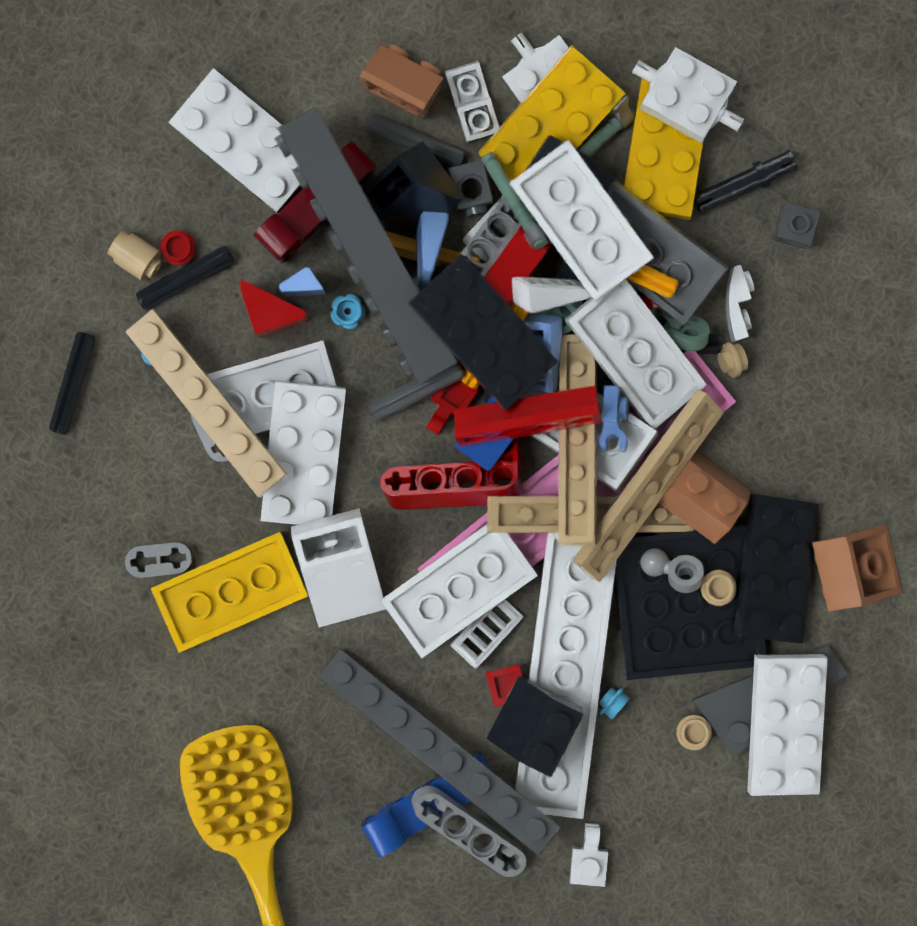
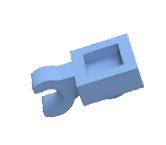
[599,386,628,452]

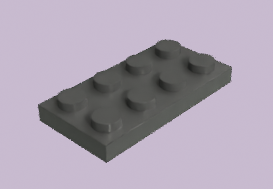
[606,181,729,325]

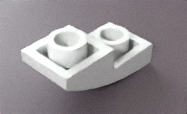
[444,61,499,142]
[726,265,754,342]

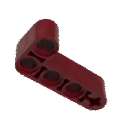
[253,141,377,264]

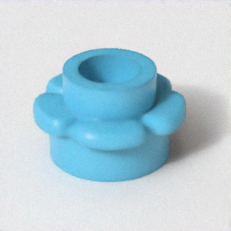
[331,294,365,329]
[598,688,630,720]

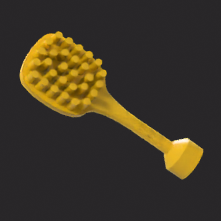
[180,725,293,926]

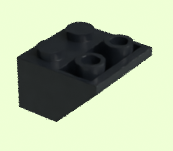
[362,141,466,233]

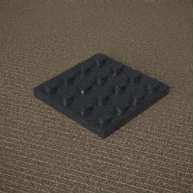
[615,525,766,680]

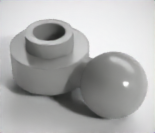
[641,548,704,593]

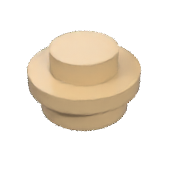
[718,343,748,378]
[700,570,736,606]
[676,715,712,750]

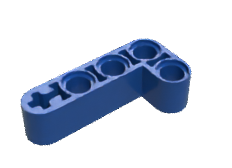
[361,752,492,858]

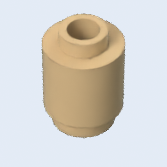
[107,231,163,281]

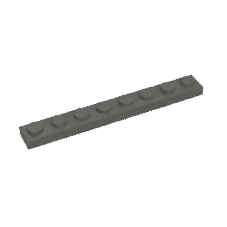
[318,649,561,856]

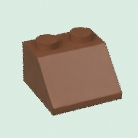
[359,44,443,120]
[659,450,751,544]
[812,524,902,612]

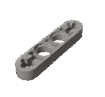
[460,197,530,277]
[412,786,527,877]

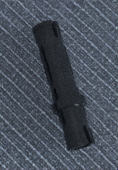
[694,149,798,215]

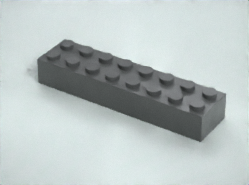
[274,107,457,383]

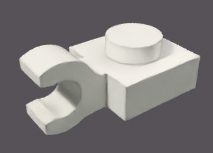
[569,823,608,887]

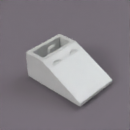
[291,508,386,627]

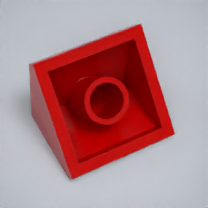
[239,280,310,338]

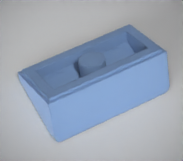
[279,267,326,297]

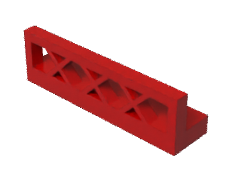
[453,385,601,447]

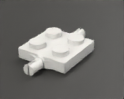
[502,32,569,103]
[632,47,744,144]

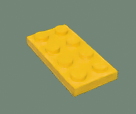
[478,45,626,181]
[624,78,703,221]
[151,531,309,653]

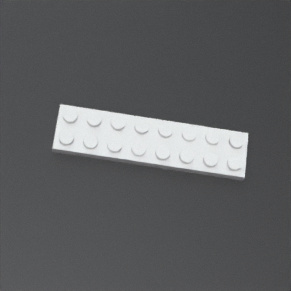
[515,533,616,819]

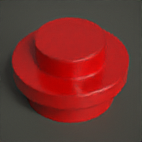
[160,230,196,266]

